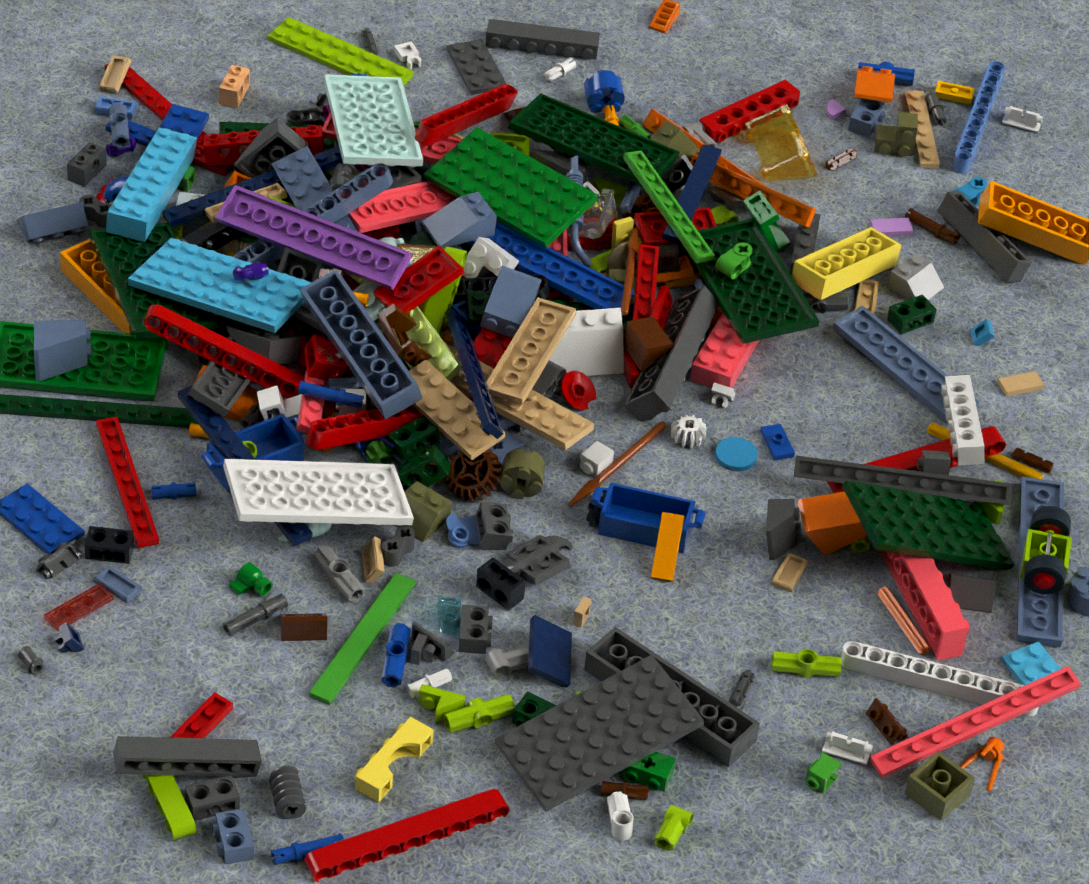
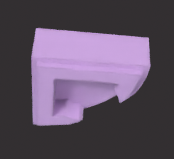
[827,99,846,120]

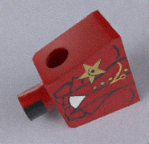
[304,334,352,380]

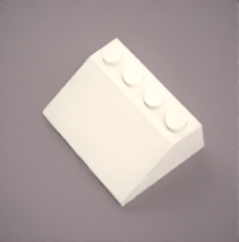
[549,308,624,376]

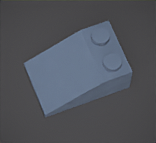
[422,192,497,248]

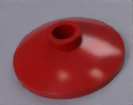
[561,371,596,411]

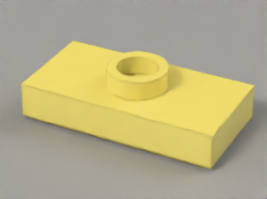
[611,217,634,250]

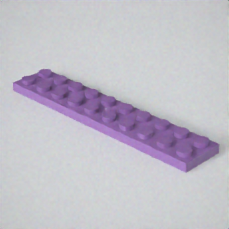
[215,185,413,291]

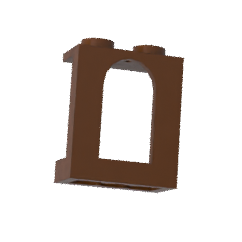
[377,303,432,367]

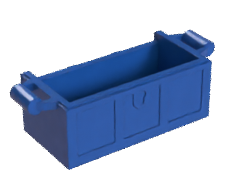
[201,414,304,492]
[591,482,706,553]

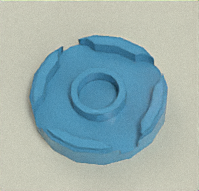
[715,437,758,472]

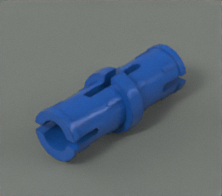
[151,482,197,500]

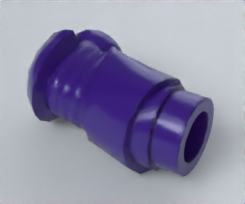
[106,135,136,157]
[233,263,269,282]

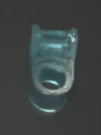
[438,595,461,635]

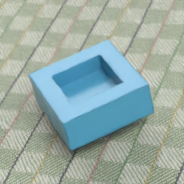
[971,319,995,346]

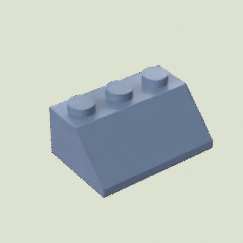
[16,202,88,243]

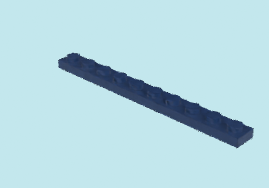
[162,146,343,228]
[445,308,504,439]
[177,385,313,547]

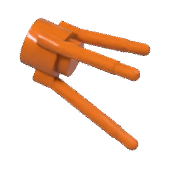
[960,737,1005,791]

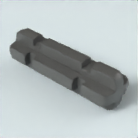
[361,28,378,55]
[729,670,755,707]

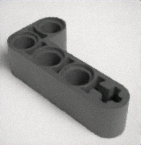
[511,360,567,433]

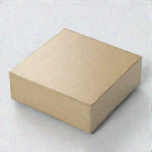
[573,597,591,627]

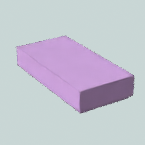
[870,218,913,236]

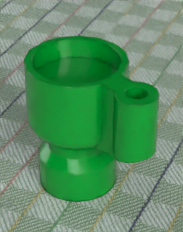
[229,562,273,597]

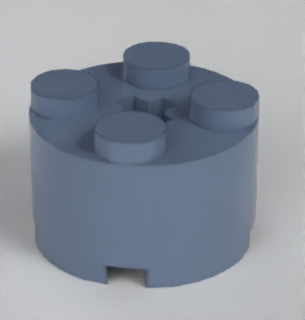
[1067,567,1089,617]

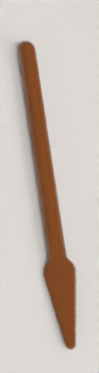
[621,227,639,316]
[568,421,666,507]

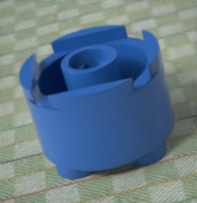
[584,70,625,113]

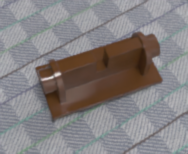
[866,698,908,745]

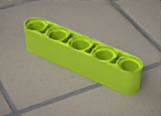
[424,246,467,338]
[142,775,196,841]

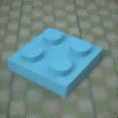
[1001,642,1061,685]

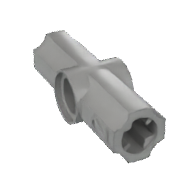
[313,545,365,602]

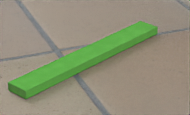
[623,150,715,263]
[309,573,416,705]

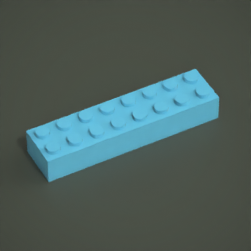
[106,128,197,242]

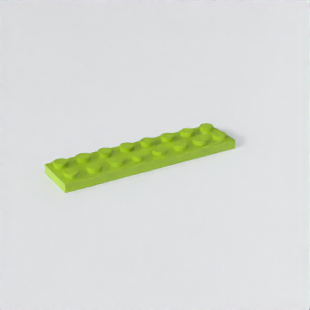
[267,17,414,86]

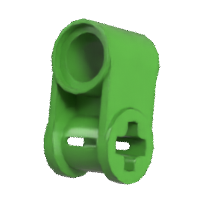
[715,242,752,279]

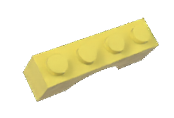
[354,717,434,803]

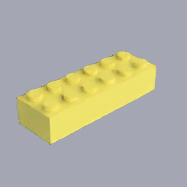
[792,227,901,300]

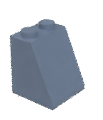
[480,266,541,338]
[34,320,92,381]

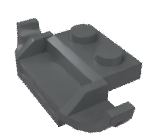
[502,535,573,585]

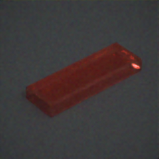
[44,583,114,631]

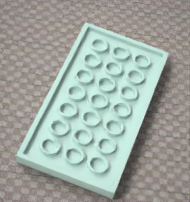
[324,75,423,167]

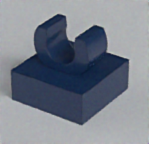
[54,622,84,653]

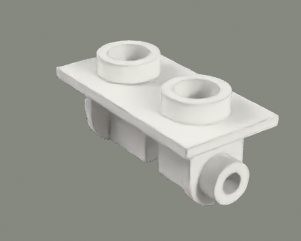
[1002,106,1043,133]
[822,731,873,765]

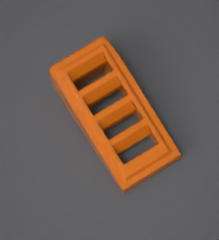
[649,0,681,34]

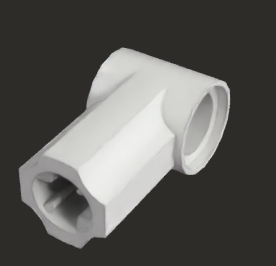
[607,792,634,841]

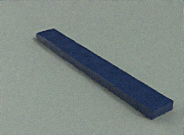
[662,144,722,245]

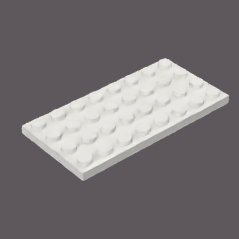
[223,459,414,526]

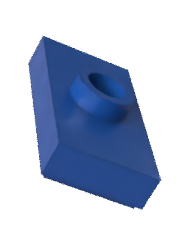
[760,424,795,461]

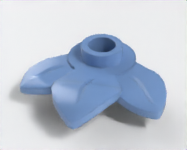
[446,513,479,548]

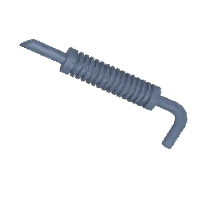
[565,156,592,267]

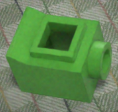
[806,752,841,793]

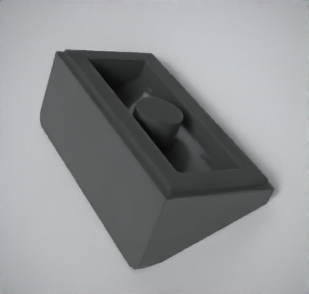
[412,621,455,661]

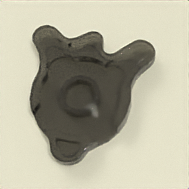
[708,186,748,211]

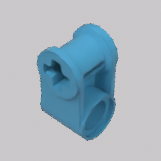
[955,177,987,206]

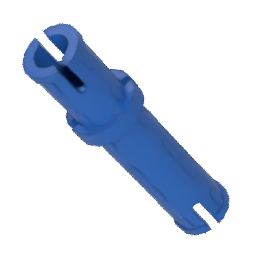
[298,381,364,409]
[271,833,344,865]

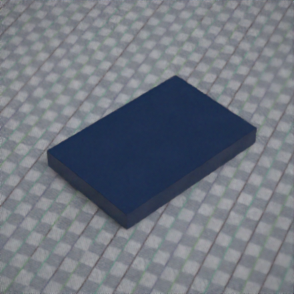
[528,615,572,688]

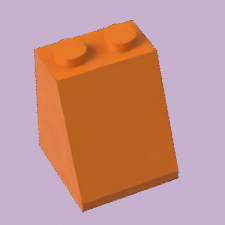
[797,492,868,555]

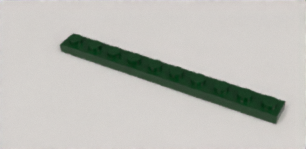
[0,394,198,428]

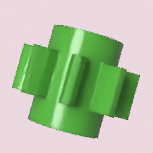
[365,441,392,464]

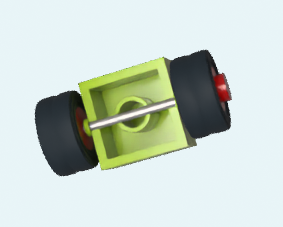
[1020,506,1072,594]

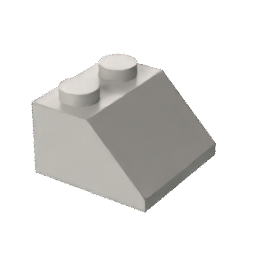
[888,253,944,300]

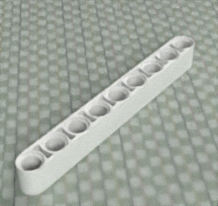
[841,641,1039,716]

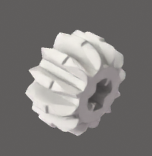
[671,414,707,449]

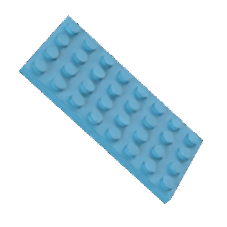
[128,238,311,333]

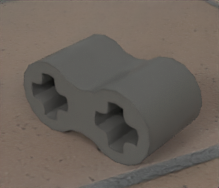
[79,195,111,228]
[382,526,415,567]

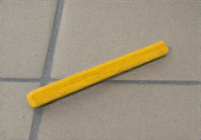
[927,422,1043,479]

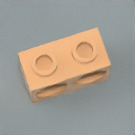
[219,65,250,108]

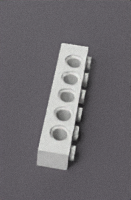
[941,375,984,465]

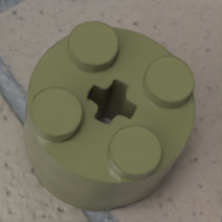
[500,449,545,499]

